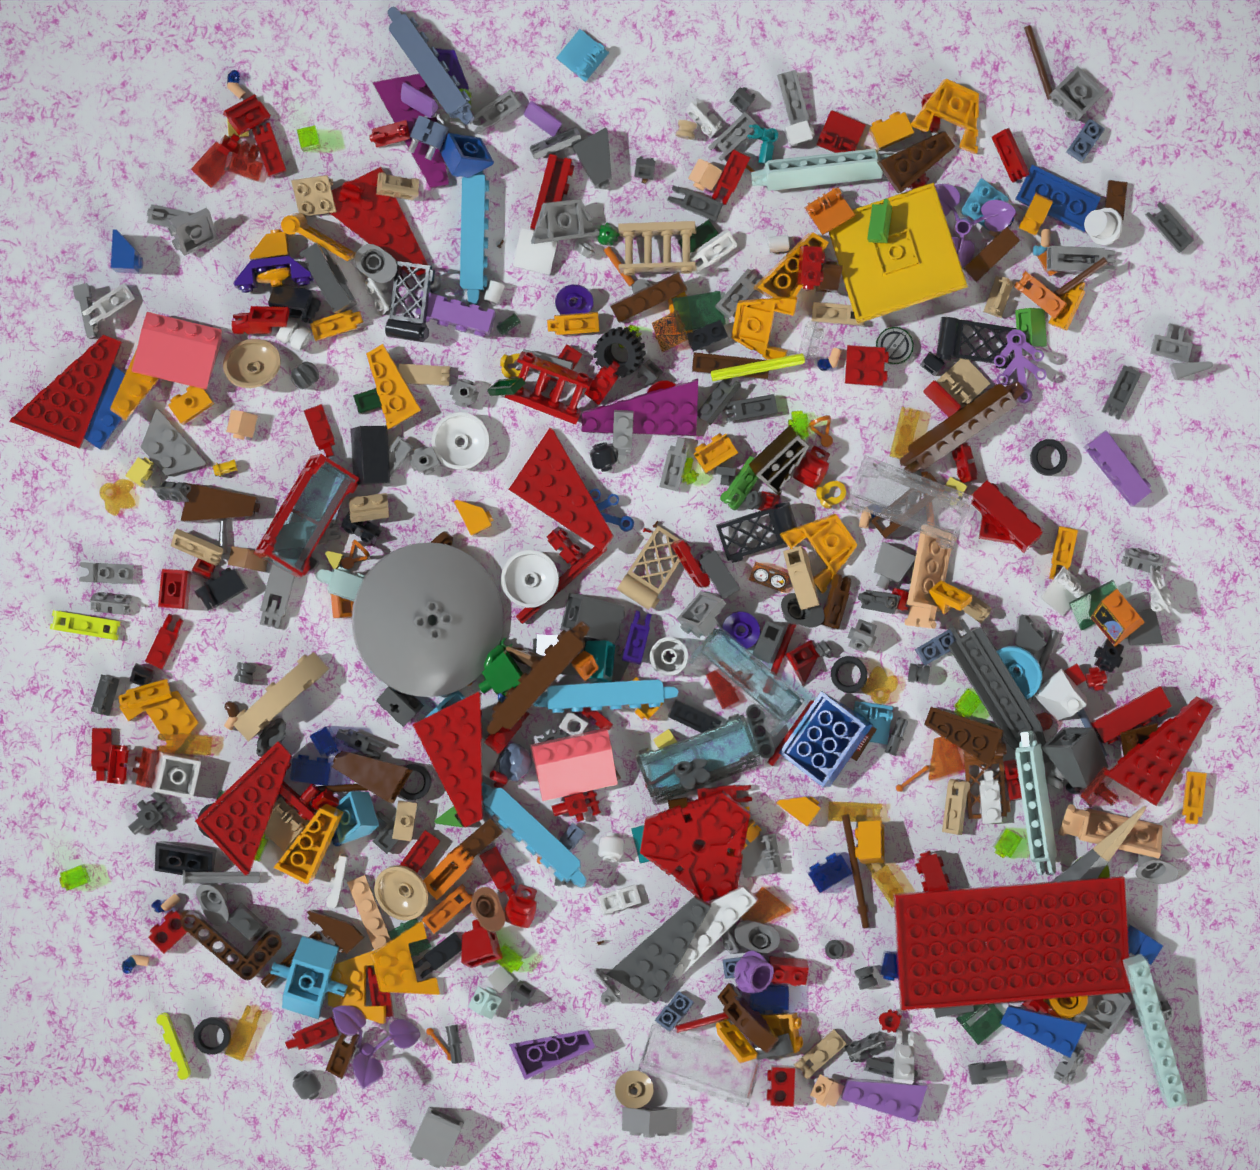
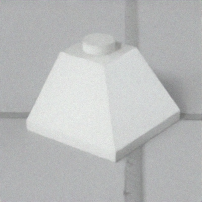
[1034,669,1087,721]

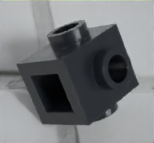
[1094,638,1124,673]

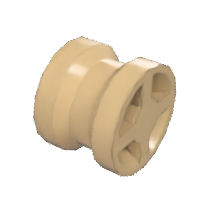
[676,120,697,140]

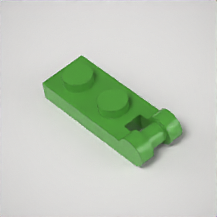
[720,456,759,511]

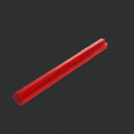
[516,546,607,624]

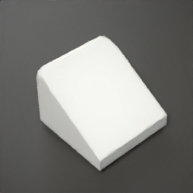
[487,965,514,993]

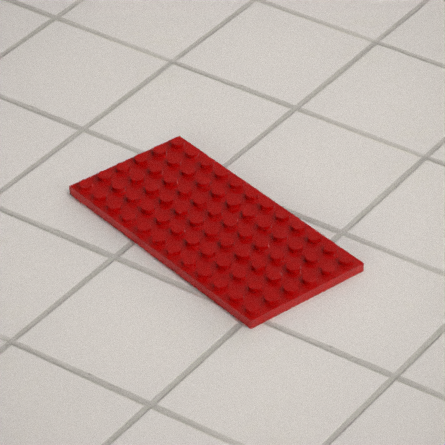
[894,876,1131,1011]

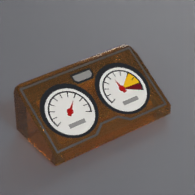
[749,562,790,593]

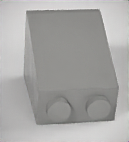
[409,1107,464,1168]

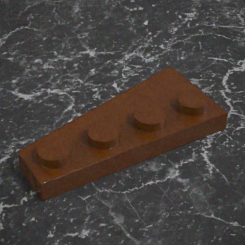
[877,131,955,193]
[924,707,1004,768]

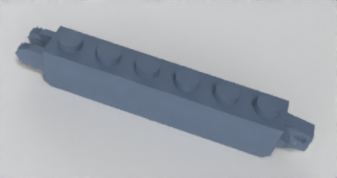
[387,6,475,125]

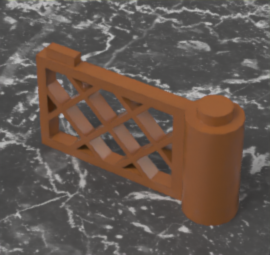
[963,740,1011,819]

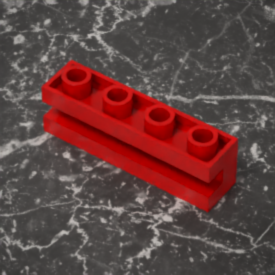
[530,154,575,230]
[969,480,1043,553]
[1091,686,1171,745]

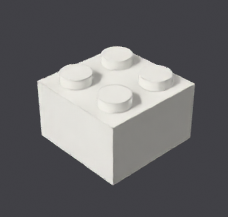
[152,751,201,799]

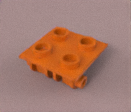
[804,188,855,235]

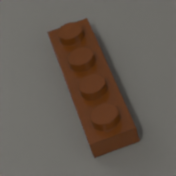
[610,272,687,323]
[692,352,769,380]

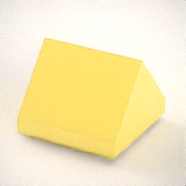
[325,551,344,569]
[653,729,679,755]

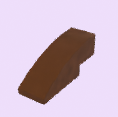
[963,227,1020,282]

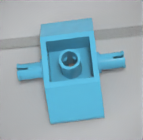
[270,936,348,1019]

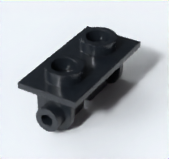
[686,319,728,352]
[341,512,382,545]

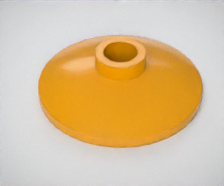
[255,268,291,287]

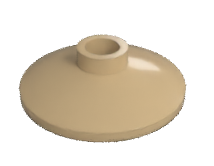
[615,1070,653,1109]

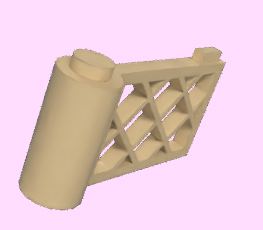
[616,526,691,610]

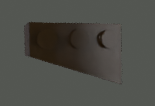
[749,425,809,496]

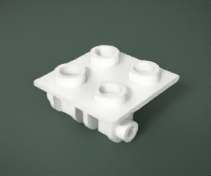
[1150,565,1172,612]
[1040,567,1088,616]

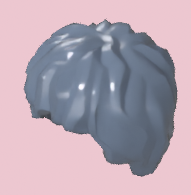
[499,743,533,781]

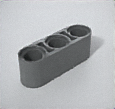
[746,704,775,758]

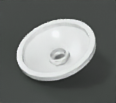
[432,412,489,470]
[501,550,559,608]

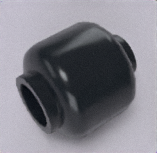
[589,442,617,472]

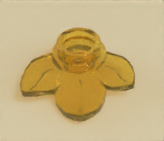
[99,479,135,516]
[861,666,898,704]

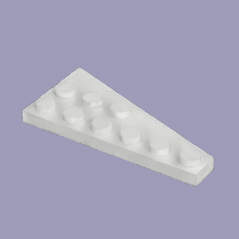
[637,886,758,979]

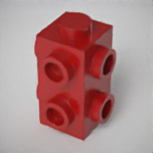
[797,246,825,290]
[915,850,950,892]
[768,956,809,986]

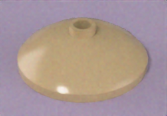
[223,339,281,388]
[374,865,428,921]

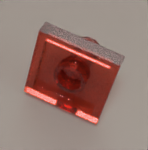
[1080,767,1119,808]

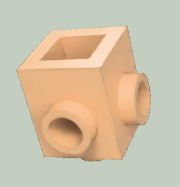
[688,159,722,191]
[226,410,258,440]
[810,1074,844,1107]

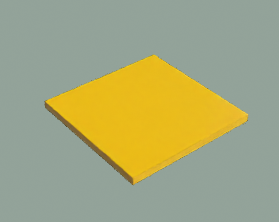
[829,182,968,324]

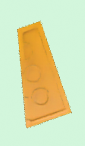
[366,344,422,430]
[110,349,160,421]

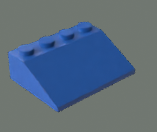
[779,691,873,788]

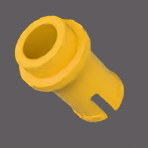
[212,459,238,477]

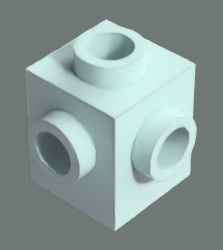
[468,986,502,1019]

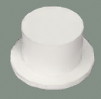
[1084,208,1123,246]

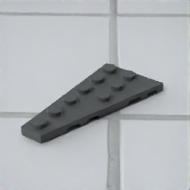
[606,896,712,1003]

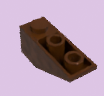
[307,909,365,954]

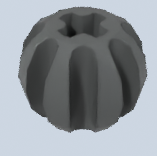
[291,361,319,389]

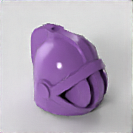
[734,950,774,993]

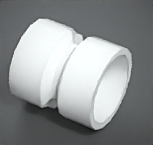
[276,318,312,352]

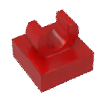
[217,133,241,160]
[756,491,780,511]
[891,588,909,611]
[312,788,339,811]

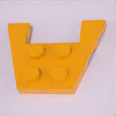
[910,79,979,154]
[731,297,798,360]
[779,514,858,594]
[119,691,199,765]
[371,921,440,995]
[328,949,386,1024]

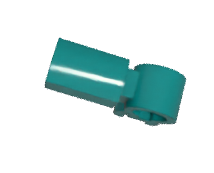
[747,124,778,164]

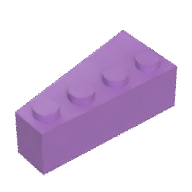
[415,291,496,338]
[1083,430,1152,507]
[509,1030,597,1080]
[841,1078,927,1123]

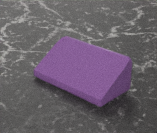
[401,83,439,118]
[524,101,562,137]

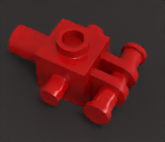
[551,790,601,822]

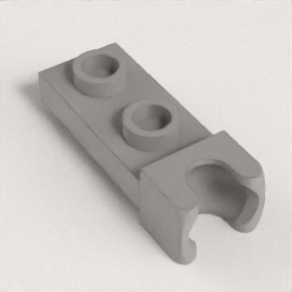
[73,283,99,339]
[79,562,134,584]

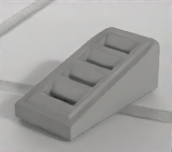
[1170,361,1213,380]

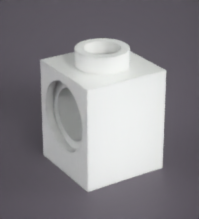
[785,120,815,148]
[559,711,589,735]

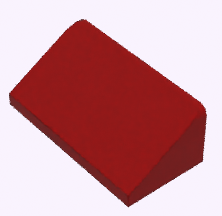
[923,380,961,417]

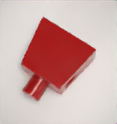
[461,919,503,968]

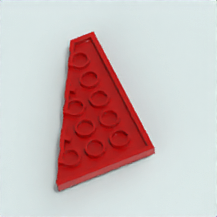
[329,167,428,279]
[10,335,122,449]

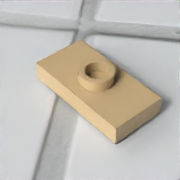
[392,800,418,841]

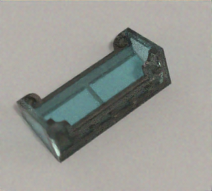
[635,714,762,805]

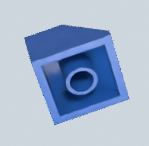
[439,133,494,178]
[111,229,143,274]

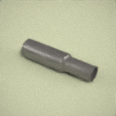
[219,519,228,554]

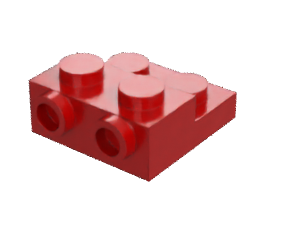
[845,345,889,386]

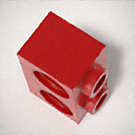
[148,909,192,954]
[767,1065,795,1107]

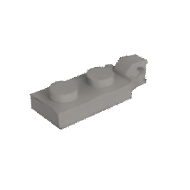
[613,410,633,464]
[659,437,687,492]

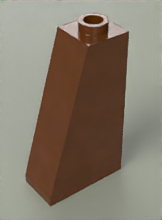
[181,483,260,522]
[332,751,413,804]

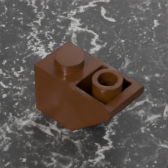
[816,261,843,293]

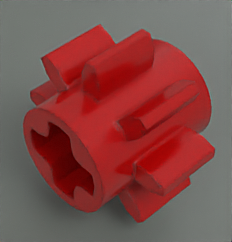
[1085,667,1107,691]

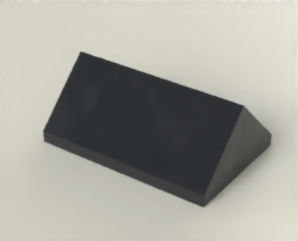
[350,425,390,486]
[155,841,217,875]

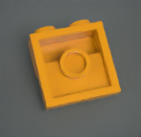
[761,1013,803,1053]

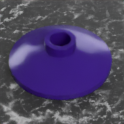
[555,284,593,314]
[722,611,760,649]

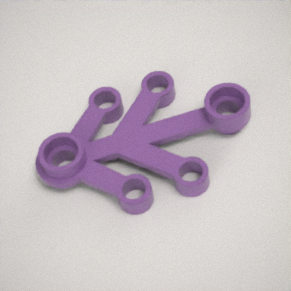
[994,329,1047,403]

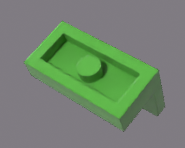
[867,199,892,243]
[1015,308,1047,347]

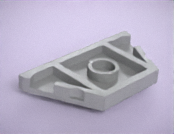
[531,199,599,244]
[141,409,207,476]
[1072,993,1131,1035]

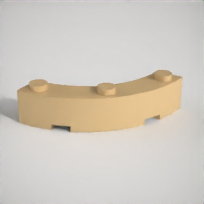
[233,652,329,742]

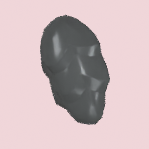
[256,718,286,757]

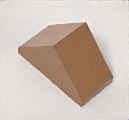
[228,546,269,572]

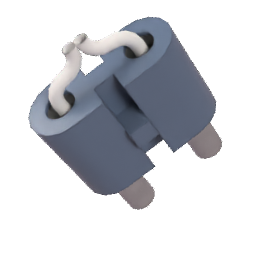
[408,112,449,160]

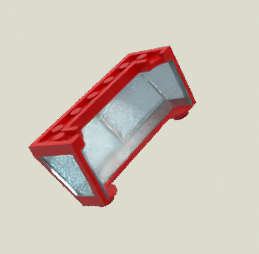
[253,454,359,577]

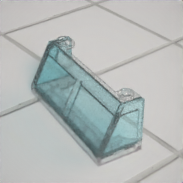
[687,625,805,737]

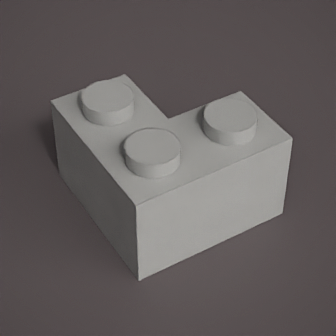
[622,1107,677,1138]

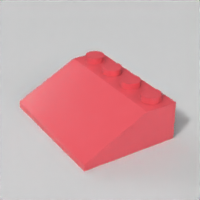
[132,312,222,390]
[530,728,618,801]

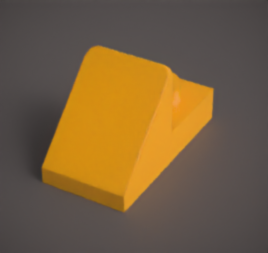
[1018,193,1053,236]
[929,580,972,614]

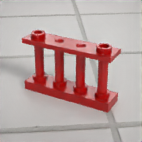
[504,351,594,425]

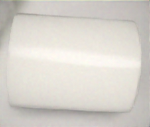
[768,235,789,253]
[483,280,505,305]

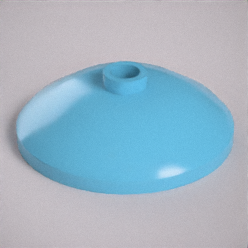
[996,646,1042,699]

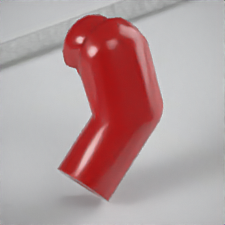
[489,770,508,788]

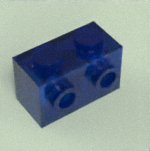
[807,852,853,893]

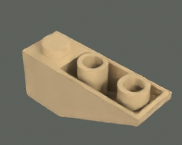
[783,546,819,610]

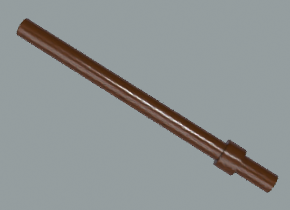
[842,814,870,928]

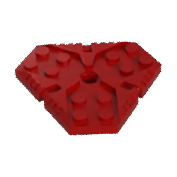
[640,790,750,902]

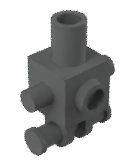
[128,792,177,835]

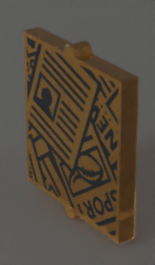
[652,310,688,352]

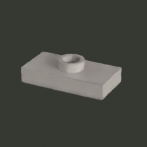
[389,436,415,478]

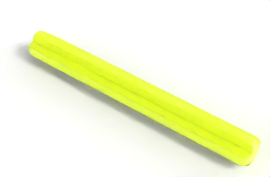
[711,353,805,381]

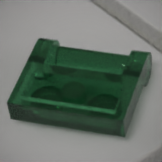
[956,1003,1004,1045]

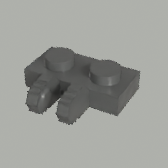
[372,811,399,854]

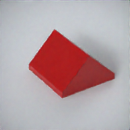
[158,569,192,610]

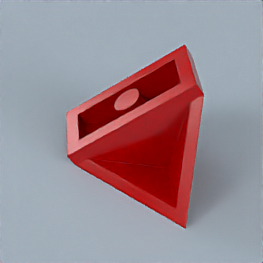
[785,640,820,687]

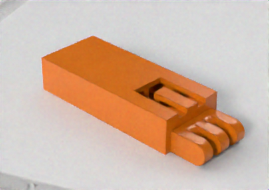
[423,845,475,900]

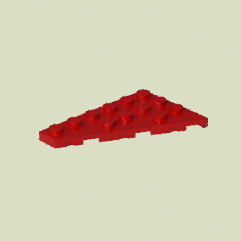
[508,428,614,552]
[412,691,483,827]
[1104,696,1213,806]
[195,741,292,876]

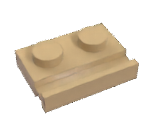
[349,493,389,523]

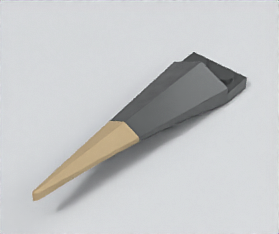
[1051,806,1146,882]

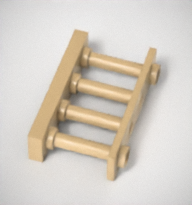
[618,221,697,276]

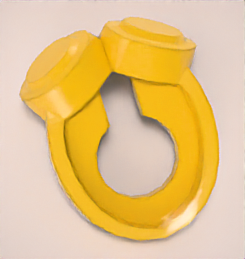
[500,354,521,379]
[816,481,846,509]

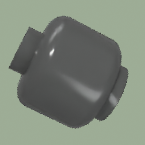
[292,1070,321,1100]

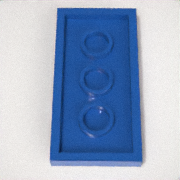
[1015,165,1101,233]

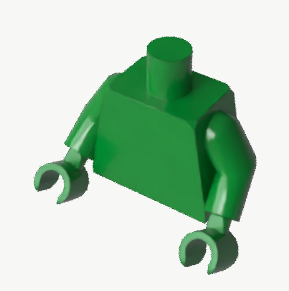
[478,638,523,696]

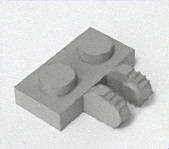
[1150,323,1193,363]

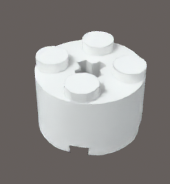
[650,637,688,676]

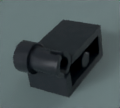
[268,285,321,324]
[195,567,248,611]

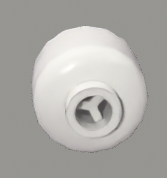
[598,833,624,862]

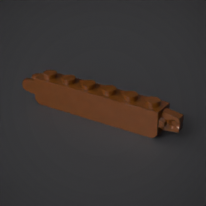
[899,382,1025,475]
[486,621,590,735]

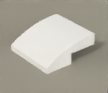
[513,228,558,275]

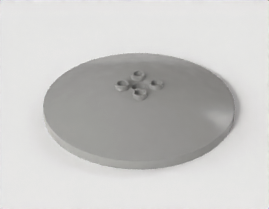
[352,543,503,697]

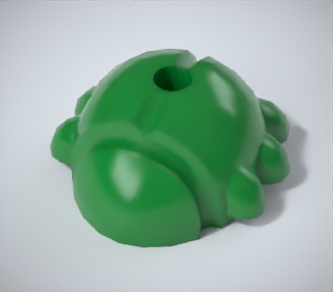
[597,222,620,246]

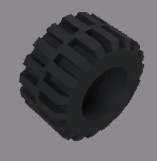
[593,327,646,378]

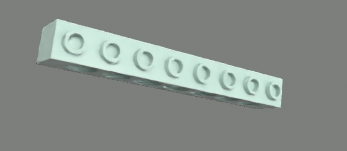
[1123,954,1187,1109]

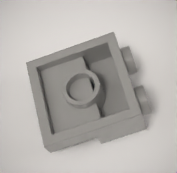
[1049,66,1105,121]
[167,208,218,256]
[677,591,726,638]

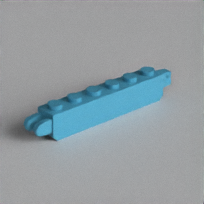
[460,170,489,305]
[533,680,678,713]
[482,782,587,888]

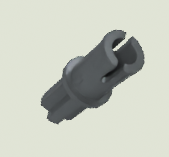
[885,717,908,756]
[445,1024,462,1064]

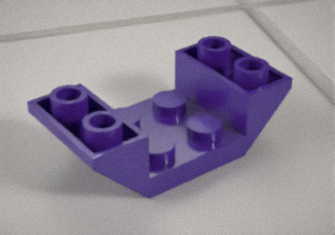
[234,256,314,293]

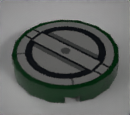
[876,327,914,365]

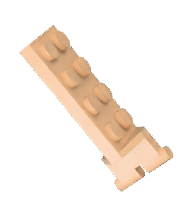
[905,525,954,629]
[1058,804,1163,858]

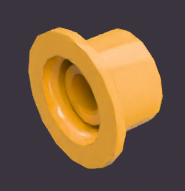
[1049,996,1088,1018]

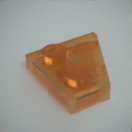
[928,736,964,781]
[740,886,791,924]

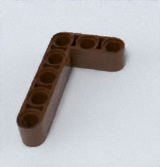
[180,910,282,980]

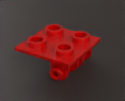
[816,110,866,153]

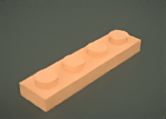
[347,875,391,950]

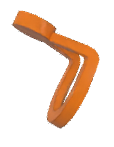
[808,415,833,448]
[341,540,371,570]

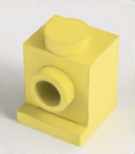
[125,457,154,488]

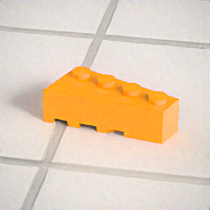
[753,232,829,298]
[273,804,344,885]

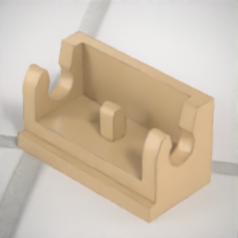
[376,172,419,201]

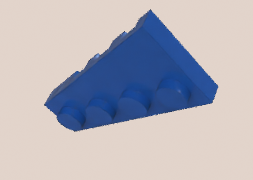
[84,365,125,450]
[1000,1005,1087,1058]

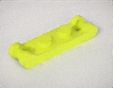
[50,610,121,640]
[156,1012,191,1080]

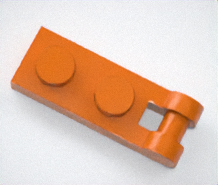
[1014,270,1068,319]
[421,884,473,934]

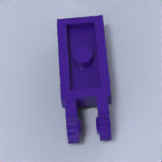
[622,610,652,665]

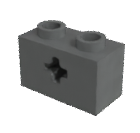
[376,686,424,727]

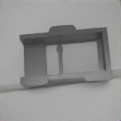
[299,242,357,313]

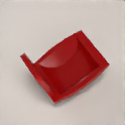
[792,445,830,490]
[504,884,537,928]

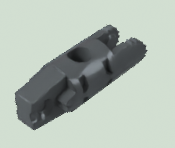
[336,729,386,759]

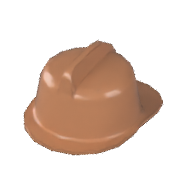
[471,887,505,932]

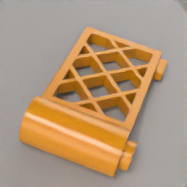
[281,213,356,261]

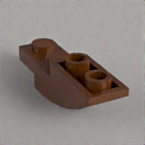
[717,983,779,1053]

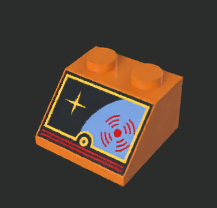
[1091,589,1145,646]

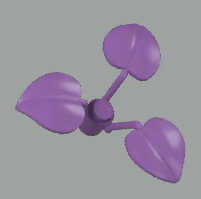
[934,184,1016,268]
[332,1005,420,1089]

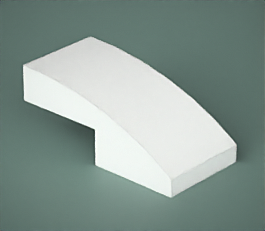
[597,884,641,915]

